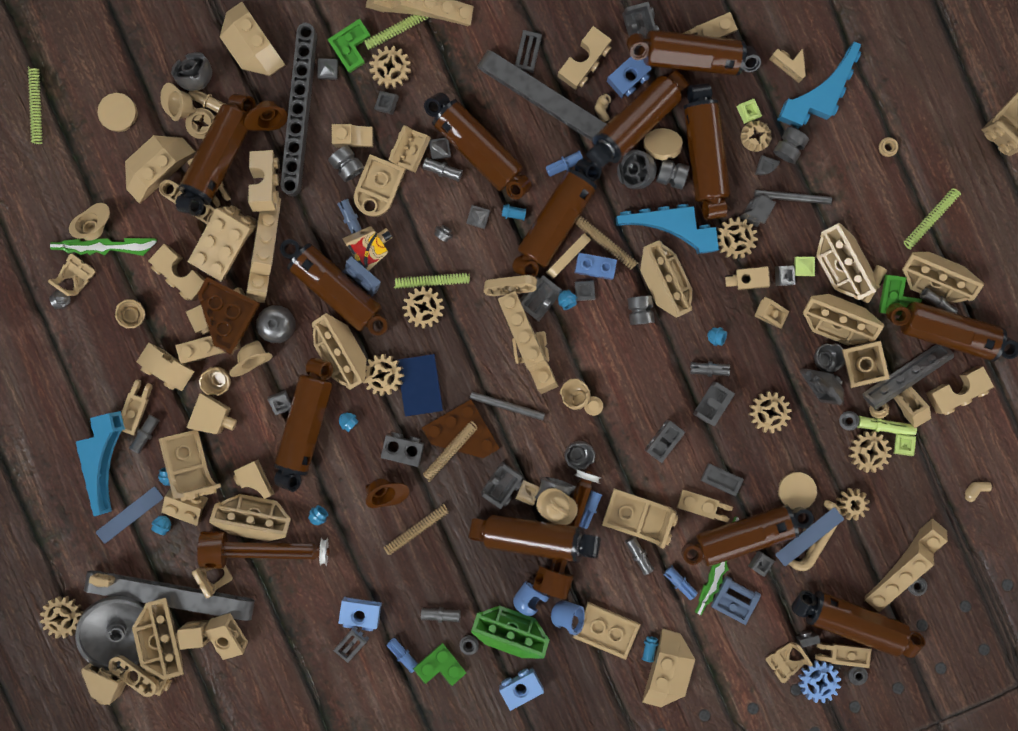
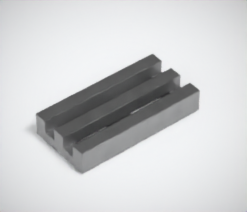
[515,30,542,73]
[333,626,369,663]

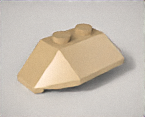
[220,2,286,76]
[125,135,196,204]
[816,223,877,300]
[640,240,692,318]
[903,252,984,304]
[803,294,884,346]
[312,313,366,390]
[209,494,291,542]
[132,598,184,680]
[642,628,695,707]

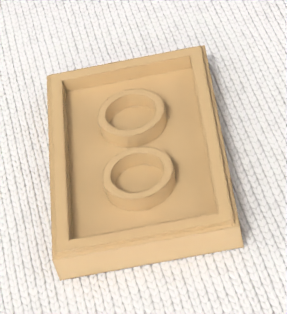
[573,601,641,660]

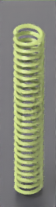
[364,15,428,50]
[28,67,43,144]
[904,188,961,249]
[394,273,470,289]

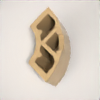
[137,343,194,391]

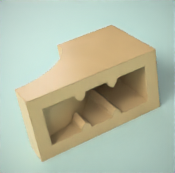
[332,124,373,148]
[894,386,931,428]
[234,460,275,499]

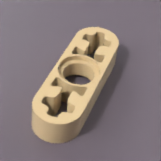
[546,233,591,279]
[484,275,537,296]
[108,655,160,697]

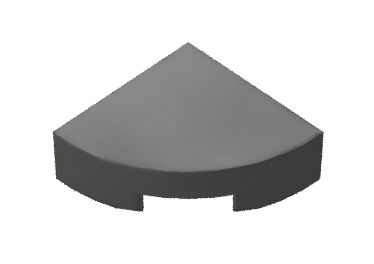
[755,155,780,175]

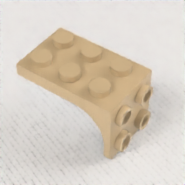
[981,92,1018,156]
[188,205,257,282]
[159,430,221,501]
[602,488,678,549]

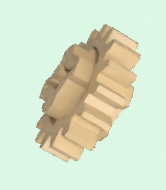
[369,46,411,89]
[717,217,758,259]
[402,287,445,329]
[363,354,404,396]
[748,392,792,433]
[848,431,892,473]
[40,596,84,639]

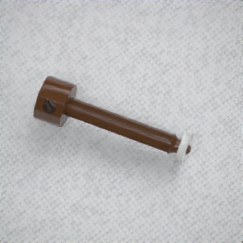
[532,469,601,599]
[197,531,330,568]

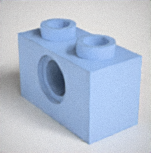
[338,597,382,631]
[499,668,544,711]

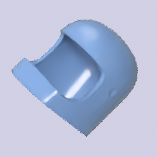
[513,581,550,616]
[551,600,585,635]

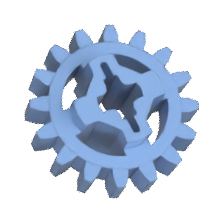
[798,660,841,703]

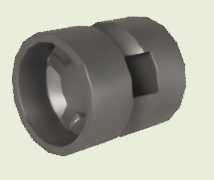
[773,127,809,164]
[328,145,364,182]
[656,159,689,190]
[627,296,655,325]

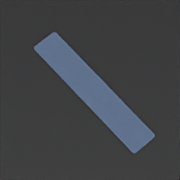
[96,487,163,544]
[775,508,844,566]

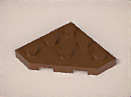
[197,277,260,355]
[422,399,500,458]

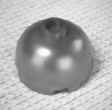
[171,52,212,91]
[617,150,657,189]
[256,305,295,343]

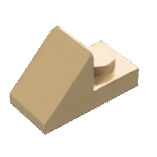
[769,49,806,83]
[755,297,789,329]

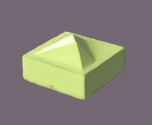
[736,99,762,124]
[794,257,815,276]
[893,434,916,456]

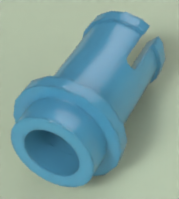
[502,204,526,221]
[642,636,659,662]

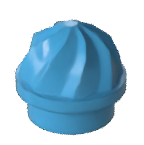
[558,290,577,310]
[708,327,727,346]
[339,413,359,432]
[158,467,170,486]
[308,505,328,525]
[151,516,171,535]

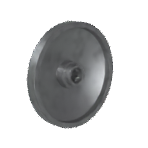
[75,596,144,670]

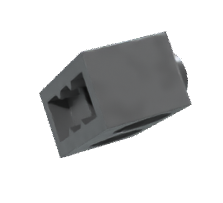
[644,420,685,463]
[381,432,425,467]

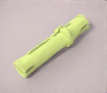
[857,416,917,436]

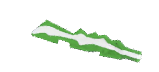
[50,238,157,256]
[695,516,739,615]

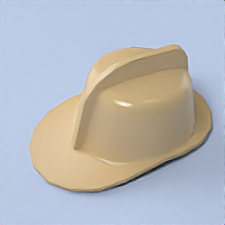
[160,83,196,121]
[69,203,110,240]
[229,341,273,377]
[537,488,578,525]

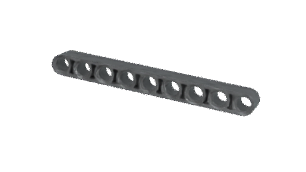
[281,23,317,196]
[477,50,607,142]
[84,571,255,621]

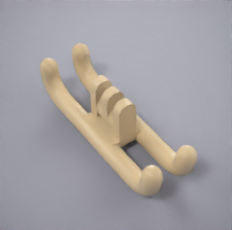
[789,500,841,571]

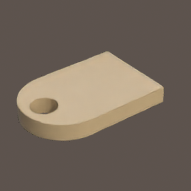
[354,154,406,217]

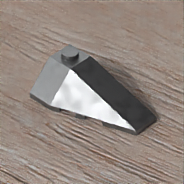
[799,369,844,405]

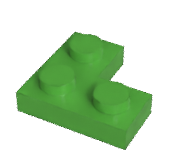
[327,19,371,73]
[879,274,922,316]
[412,643,466,686]

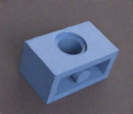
[606,57,652,98]
[574,253,617,280]

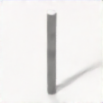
[754,190,832,205]
[470,392,545,421]

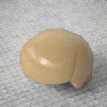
[115,299,145,328]
[199,367,231,396]
[560,378,591,410]

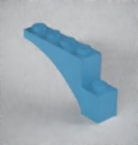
[777,42,861,128]
[616,204,719,254]
[76,411,125,516]

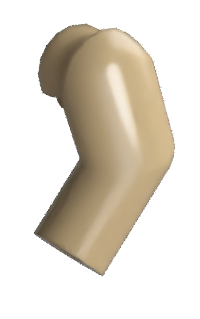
[594,94,611,123]
[965,482,992,502]

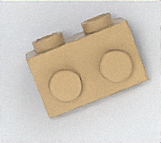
[389,125,431,173]
[161,488,208,526]

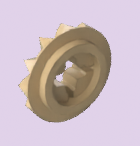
[185,108,215,139]
[741,120,772,152]

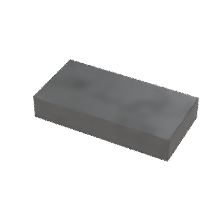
[700,463,744,496]

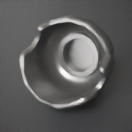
[814,343,845,373]
[564,441,595,469]

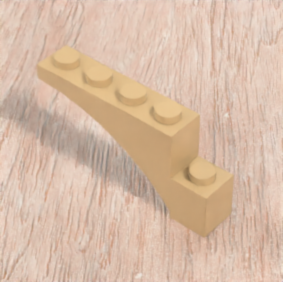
[366,0,474,26]
[246,198,281,303]
[498,291,559,394]
[865,519,948,612]

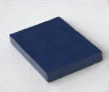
[397,354,443,417]

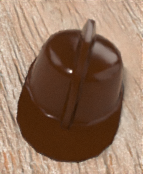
[244,101,288,131]
[365,478,409,508]

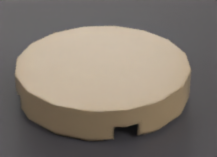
[98,93,138,132]
[643,128,683,160]
[778,472,817,509]

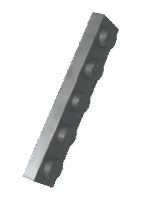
[863,344,954,410]

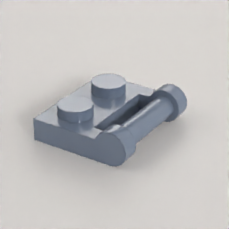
[343,256,381,297]
[711,576,761,625]

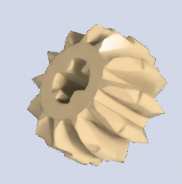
[837,488,870,521]

